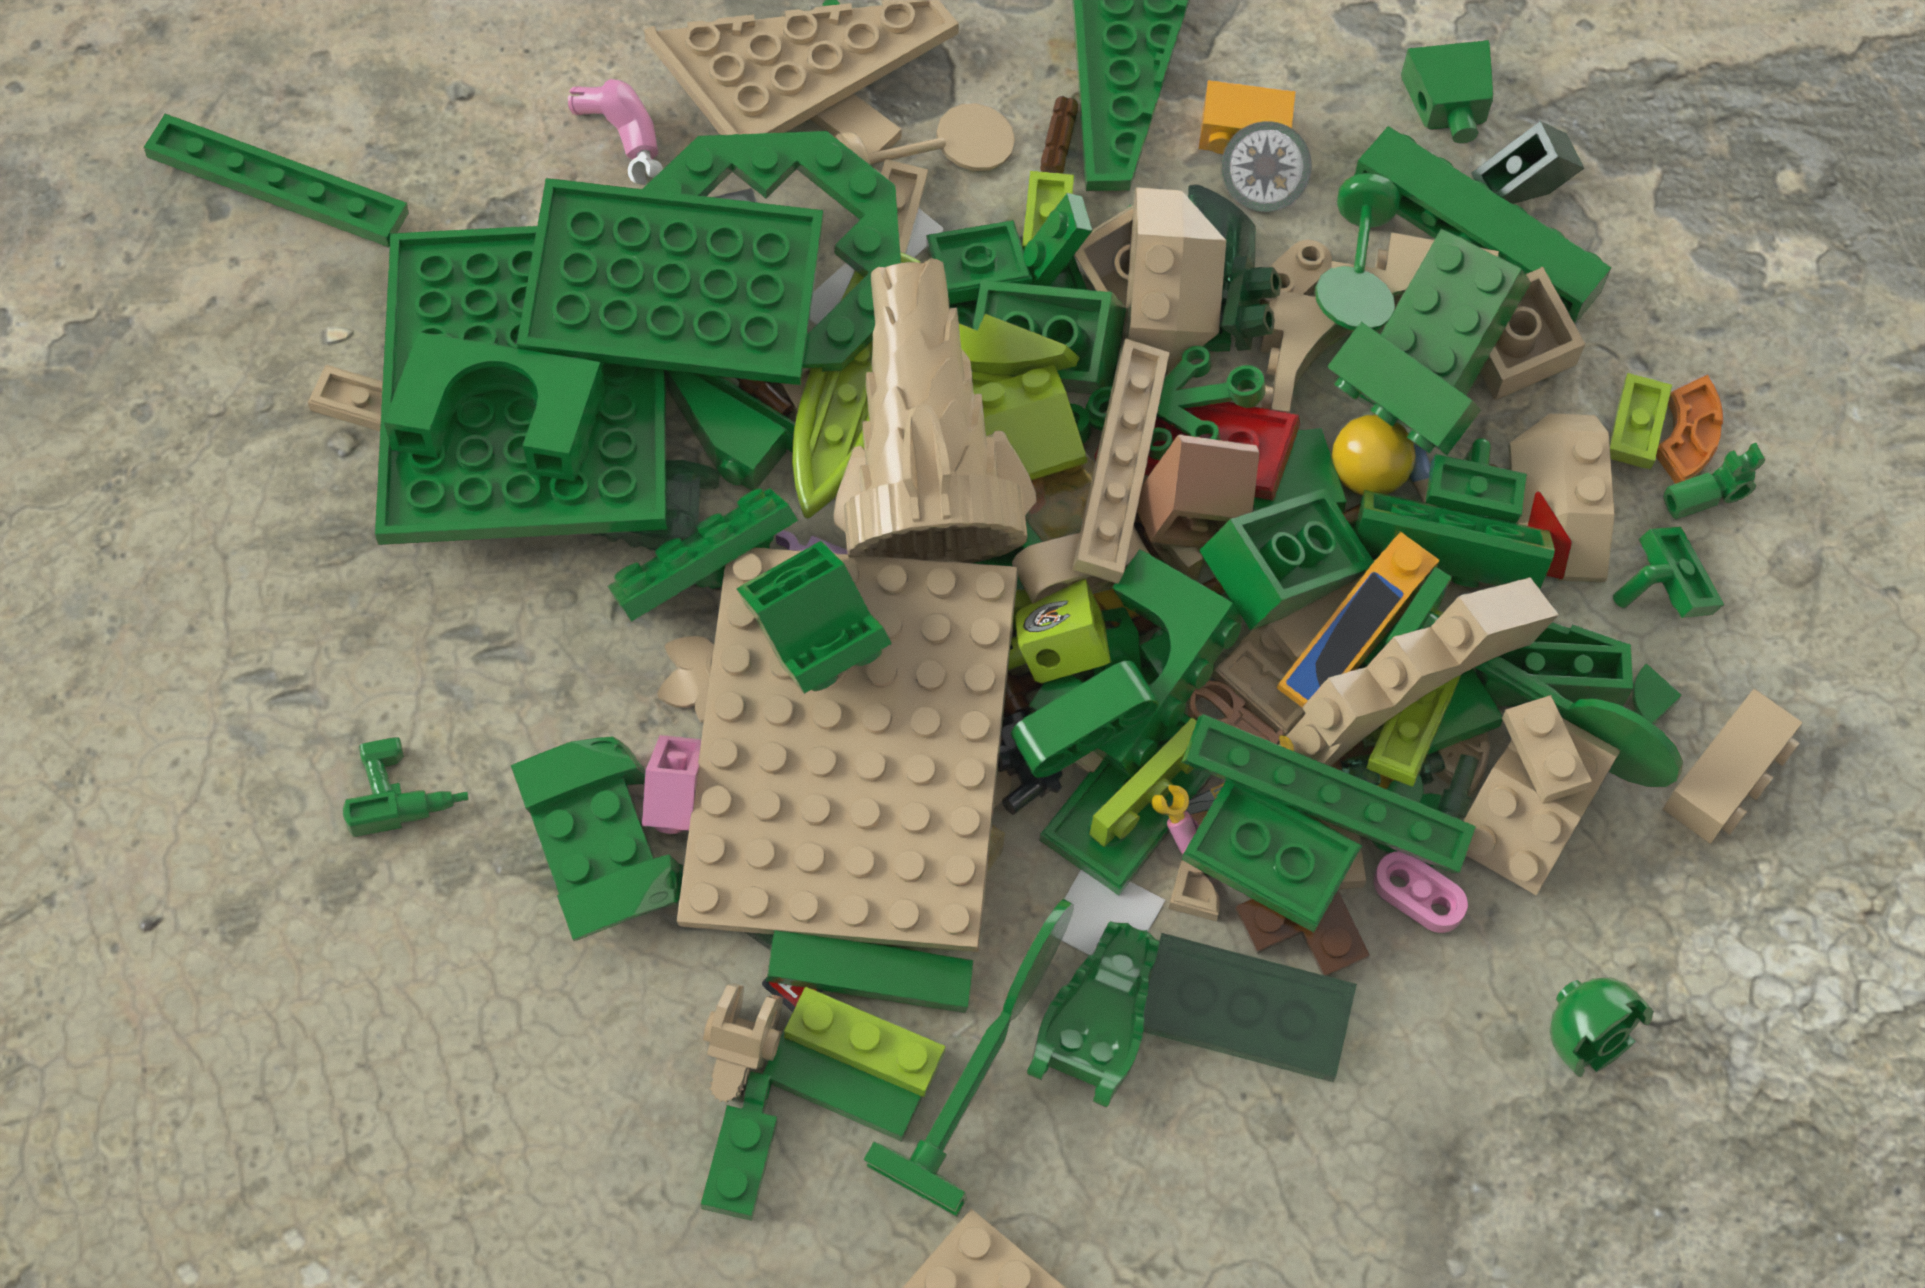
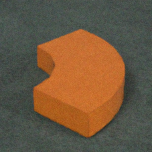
[1656,374,1723,484]

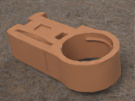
[1188,681,1283,745]

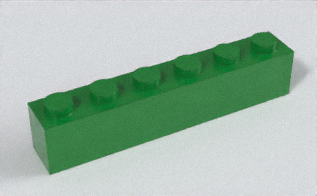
[1354,126,1612,324]

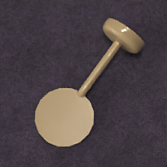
[835,103,1015,171]

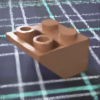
[1137,435,1260,548]

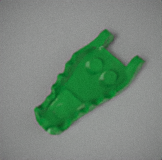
[1027,921,1159,1107]

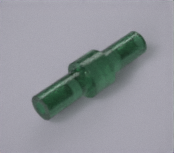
[1438,754,1479,819]

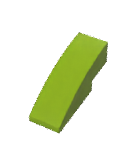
[959,314,1079,375]

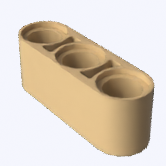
[1012,526,1149,604]

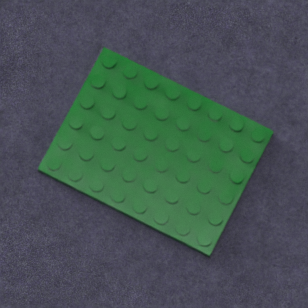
[375,226,667,545]

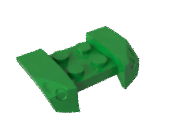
[510,736,684,942]

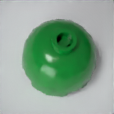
[1549,978,1654,1077]

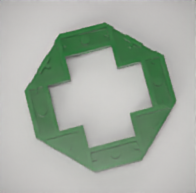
[643,131,901,376]

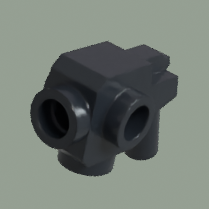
[998,711,1063,815]

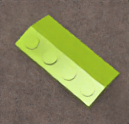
[973,364,1088,480]

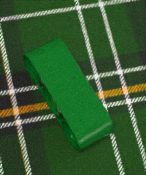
[1011,661,1158,778]

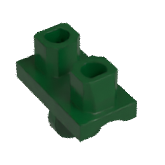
[1219,256,1282,351]

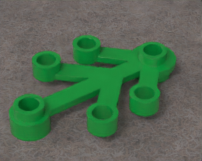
[1085,346,1266,460]

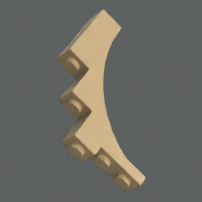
[1260,233,1499,413]
[1279,578,1559,766]

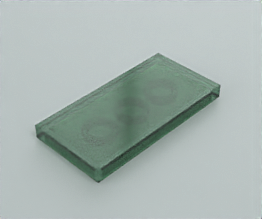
[1143,933,1357,1083]

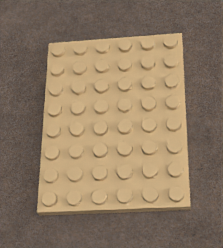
[677,548,1018,952]

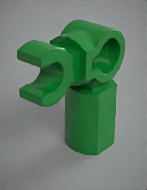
[1663,443,1765,520]

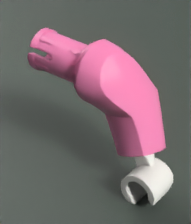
[568,79,663,185]

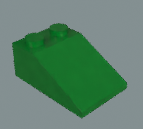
[972,280,1126,394]
[1199,488,1374,630]

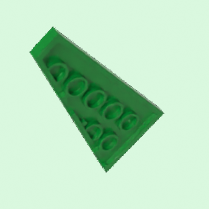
[1072,0,1190,191]

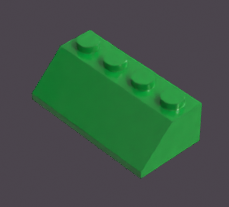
[1354,490,1555,590]

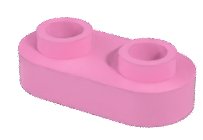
[1374,851,1468,933]

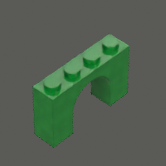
[384,332,606,481]
[1029,549,1243,778]

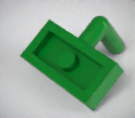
[1425,438,1527,523]
[1613,527,1724,618]

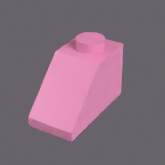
[642,735,701,834]

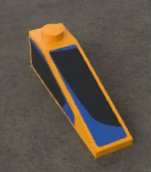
[1277,532,1439,707]

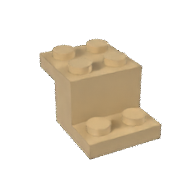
[1464,718,1620,895]

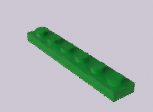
[143,113,409,247]
[1182,714,1476,874]

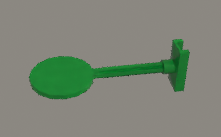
[1385,567,1683,787]
[863,899,1074,1217]

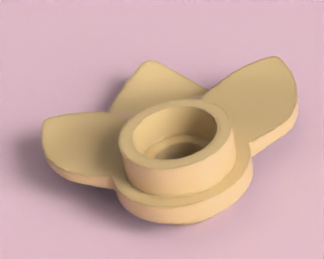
[657,636,714,723]

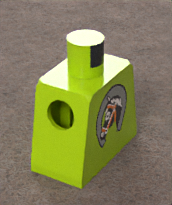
[1008,578,1111,683]

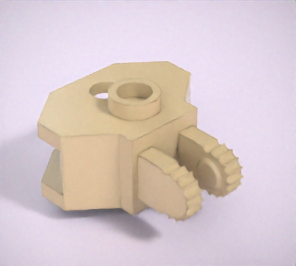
[703,983,783,1103]

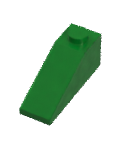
[666,370,786,491]

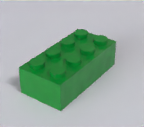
[1357,229,1531,426]

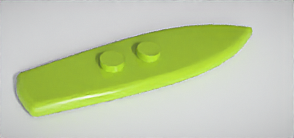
[792,251,921,519]

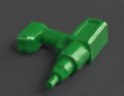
[343,737,469,837]

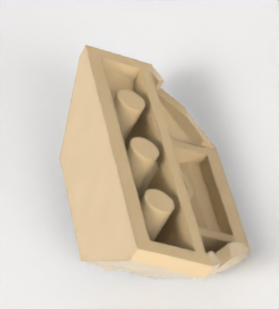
[1123,187,1226,375]
[1508,413,1615,582]

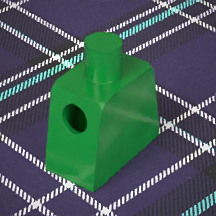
[1401,40,1493,144]

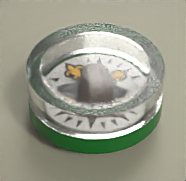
[1220,121,1312,212]

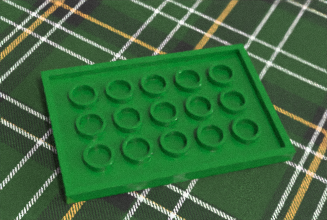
[517,178,823,385]

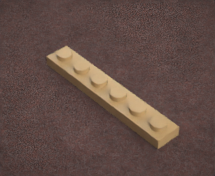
[1072,339,1170,584]

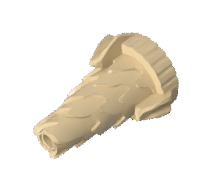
[833,258,1037,564]

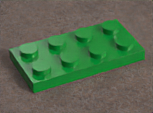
[607,488,798,622]

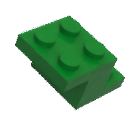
[736,541,892,694]

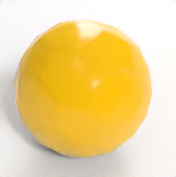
[1332,415,1416,496]

